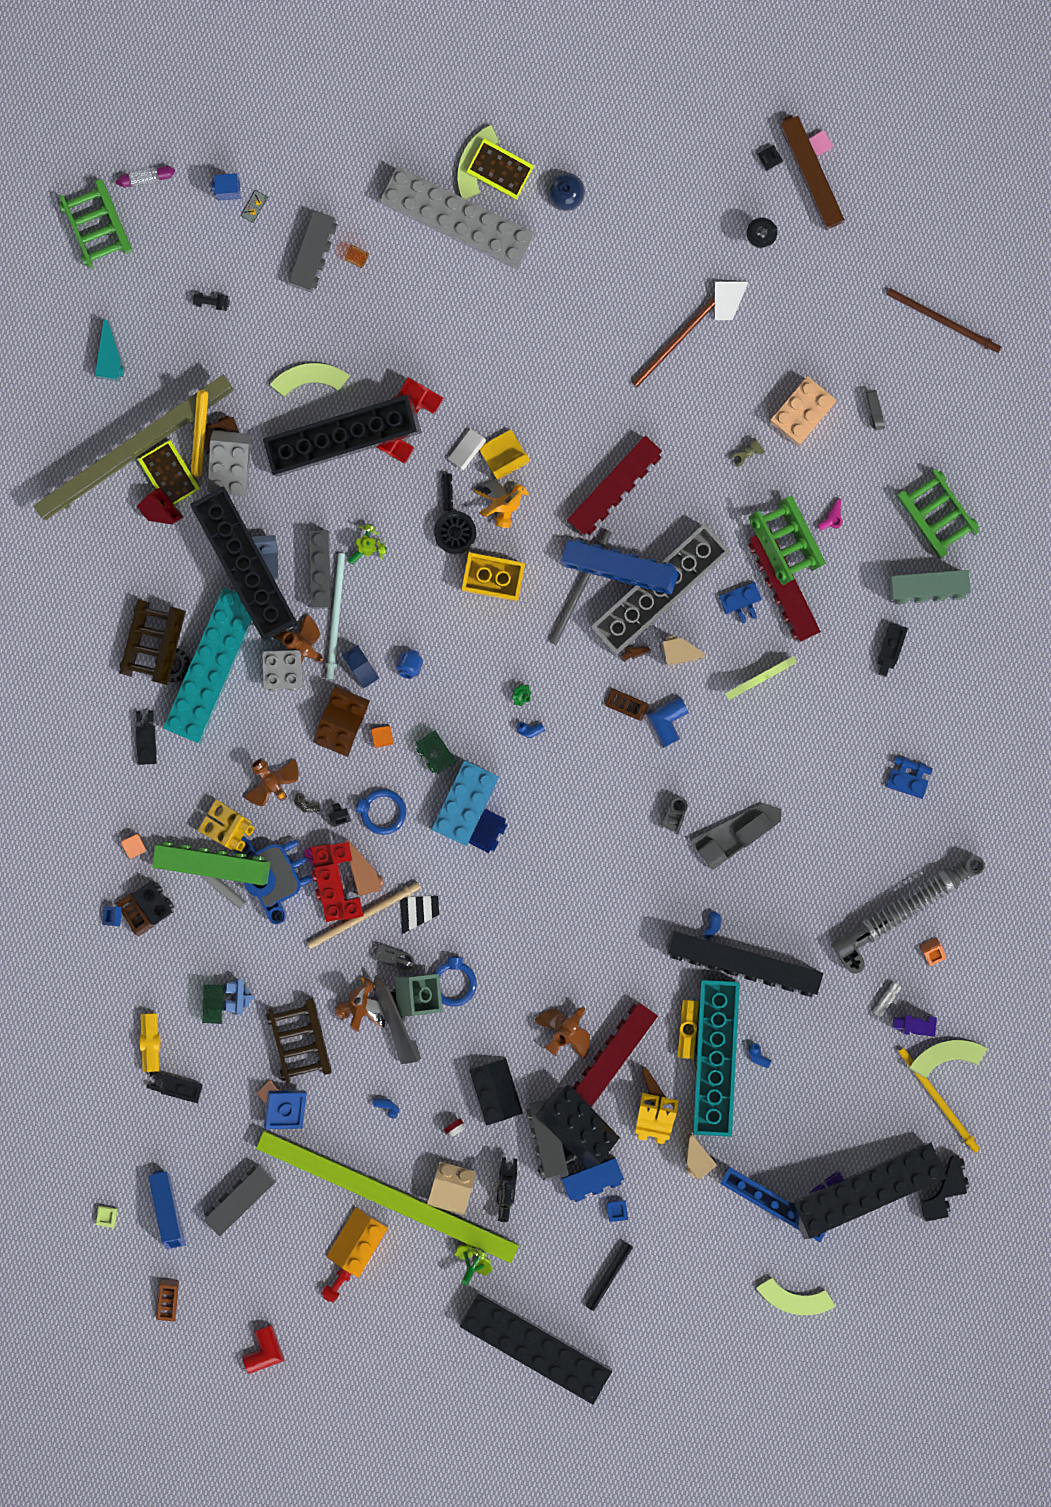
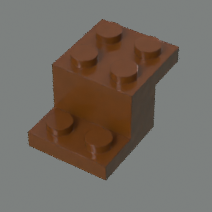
[313,686,370,757]

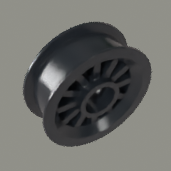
[434,511,476,554]

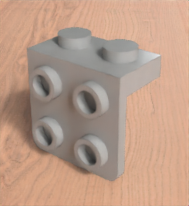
[262,650,303,691]

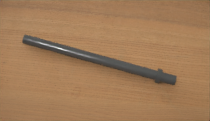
[550,529,612,645]

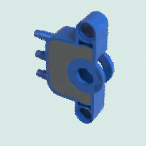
[235,838,313,924]

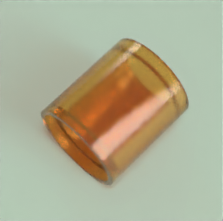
[345,245,369,268]

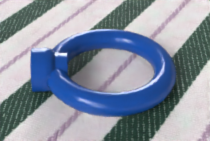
[356,789,406,835]
[433,956,477,1007]

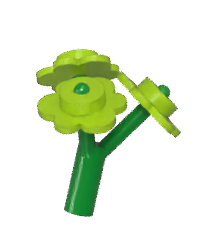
[348,523,387,565]
[454,1244,493,1285]

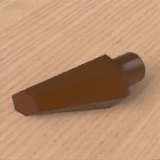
[620,646,651,662]

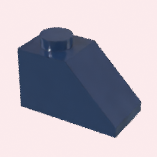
[342,645,379,688]

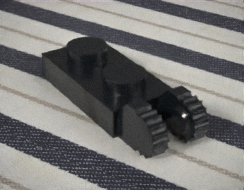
[136,710,157,765]
[147,1072,203,1103]

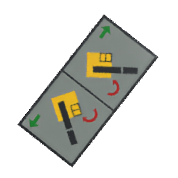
[241,190,268,223]

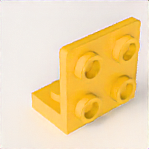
[479,430,530,481]

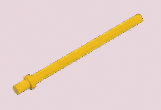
[898,1047,980,1153]

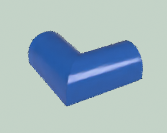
[646,697,689,748]

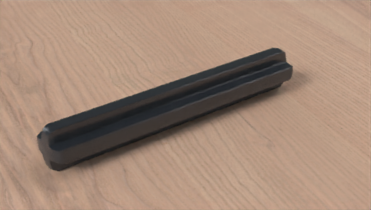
[586,1242,633,1311]

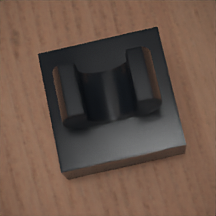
[757,145,783,172]
[328,803,351,827]

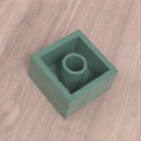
[395,974,442,1016]

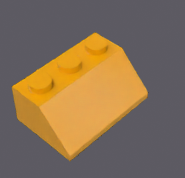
[326,1207,389,1278]

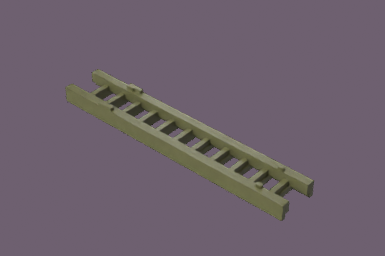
[33,374,235,521]

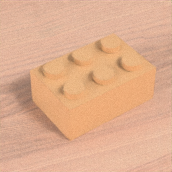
[770,376,837,447]

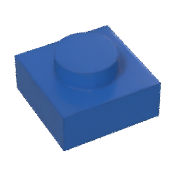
[102,906,122,926]
[607,1200,628,1222]

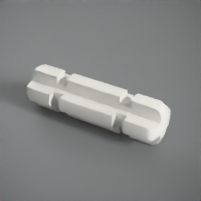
[873,982,901,1017]

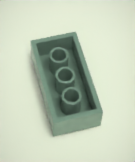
[888,570,971,605]

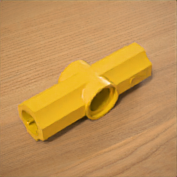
[677,1000,699,1059]
[140,1013,161,1072]

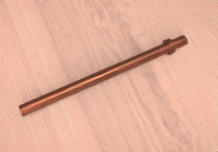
[887,288,1002,353]
[632,295,715,388]

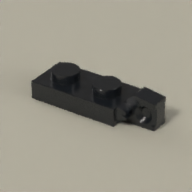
[877,622,908,677]

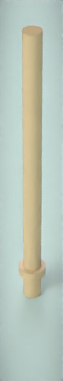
[307,882,421,949]

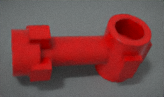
[321,1269,352,1303]

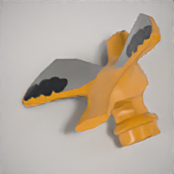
[474,480,529,528]

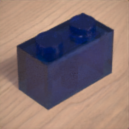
[469,809,508,853]

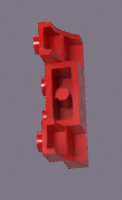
[376,377,444,464]
[311,841,364,922]

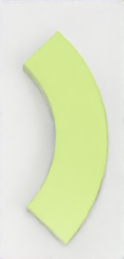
[458,125,499,200]
[270,363,351,397]
[725,656,797,699]
[909,1040,988,1078]
[756,1277,836,1315]

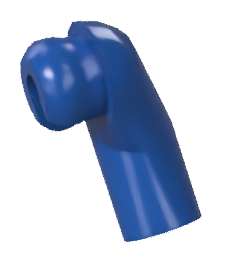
[516,722,546,738]
[702,911,721,940]
[748,1043,771,1069]
[373,1098,400,1119]

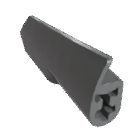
[691,804,781,870]
[374,975,421,1064]

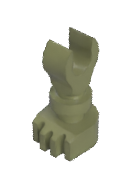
[731,438,765,467]

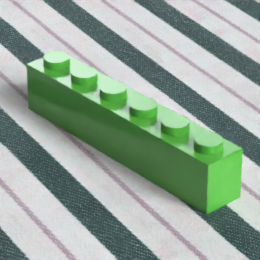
[152,841,271,885]

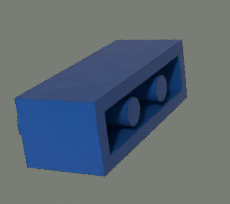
[562,1157,624,1202]

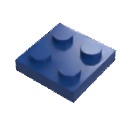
[264,1090,307,1129]

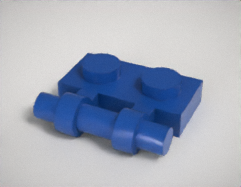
[886,756,933,799]

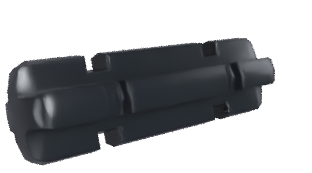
[442,473,453,511]

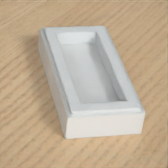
[448,429,486,471]

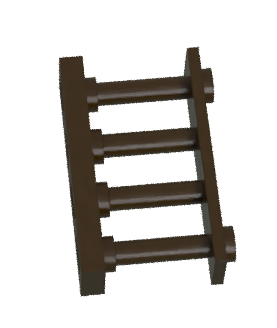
[119,599,186,685]
[266,998,332,1084]

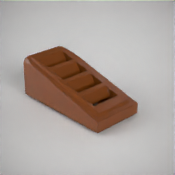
[156,1279,179,1322]

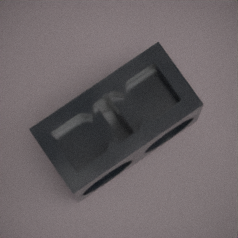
[132,881,175,925]

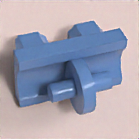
[223,980,255,1015]

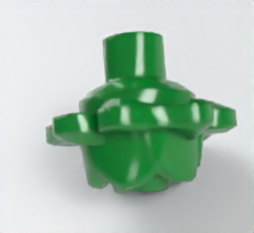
[511,684,532,706]

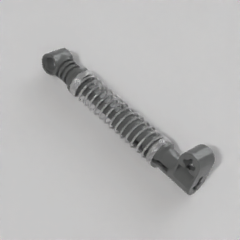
[831,854,985,974]

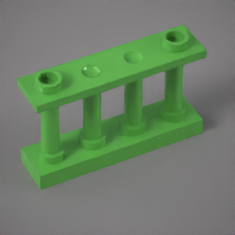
[59,179,133,269]
[896,469,979,559]
[748,495,826,585]

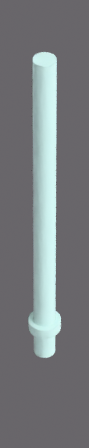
[325,553,345,680]

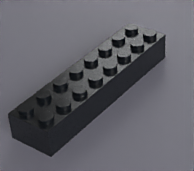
[263,395,422,477]
[190,486,297,642]
[667,931,823,997]
[789,1142,946,1239]
[459,1291,612,1405]

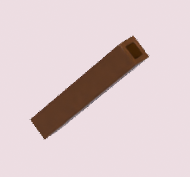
[779,115,845,230]

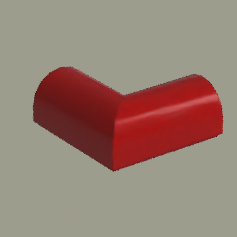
[242,1324,285,1374]

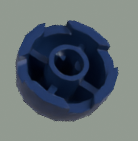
[547,172,585,211]

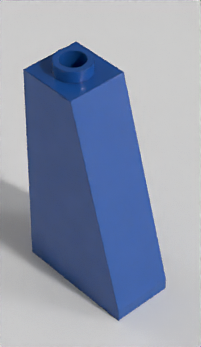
[148,1170,186,1250]

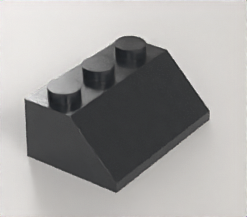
[469,1058,523,1126]

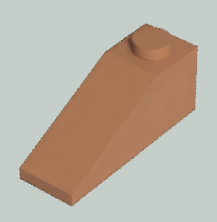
[344,840,384,896]

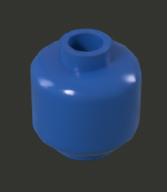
[396,649,423,679]

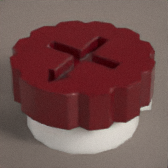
[443,1118,465,1138]

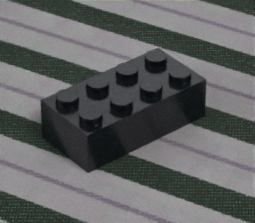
[536,1083,620,1169]

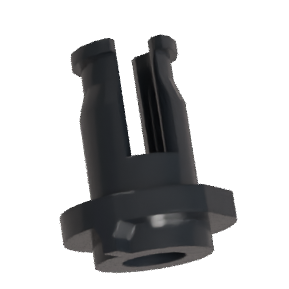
[746,217,777,249]

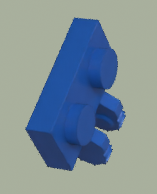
[719,582,762,624]

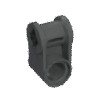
[660,797,688,835]

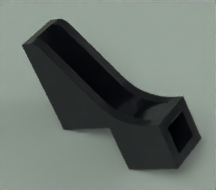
[920,1154,969,1222]

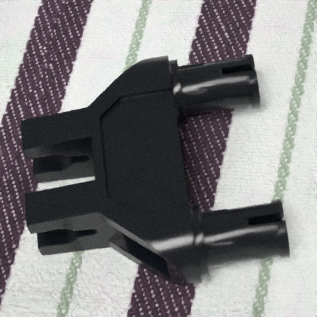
[496,1157,517,1222]

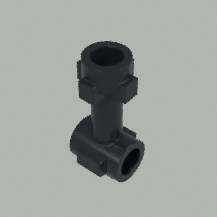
[193,292,230,311]

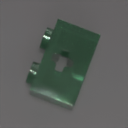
[415,730,457,775]
[202,984,224,1024]

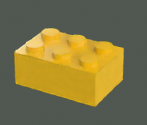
[462,552,525,602]

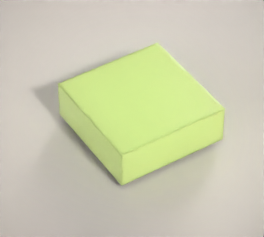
[95,1205,118,1228]

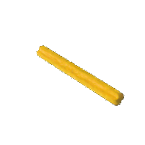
[191,389,209,477]

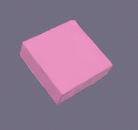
[809,130,833,157]

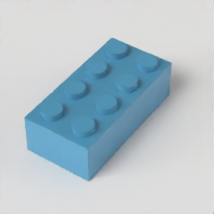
[432,760,499,846]

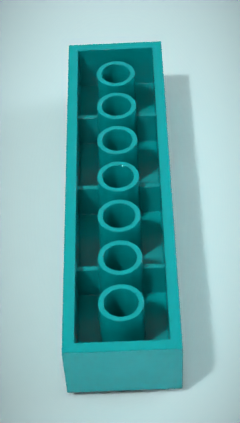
[163,587,252,744]
[693,980,740,1137]

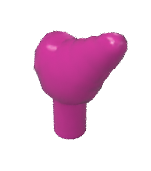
[817,498,843,531]

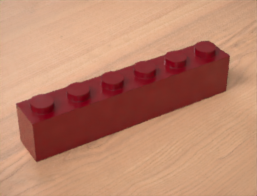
[567,435,662,536]
[747,529,821,643]
[572,1002,658,1107]

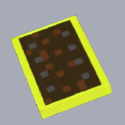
[466,138,534,200]
[138,440,200,505]

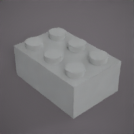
[208,430,251,496]

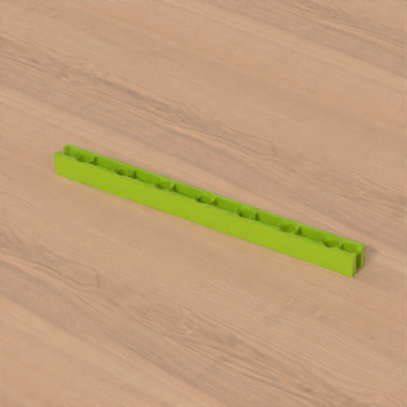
[256,1130,519,1263]

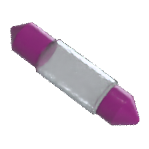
[115,165,175,188]

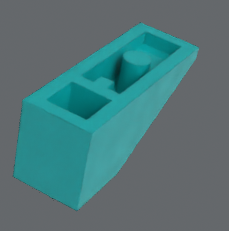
[95,319,125,382]

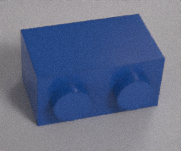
[211,173,241,201]

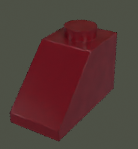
[137,488,184,525]

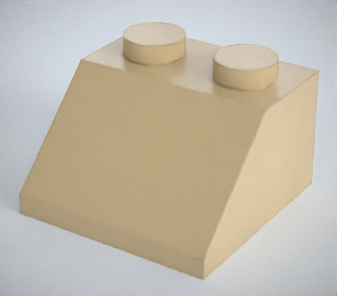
[661,635,705,666]
[685,1133,717,1180]
[427,1162,477,1215]

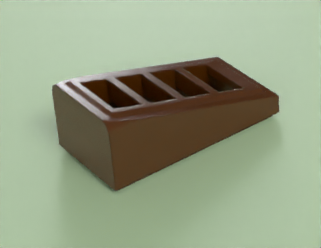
[604,688,649,721]
[116,892,154,936]
[641,1067,666,1105]

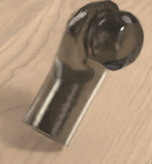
[294,793,320,812]

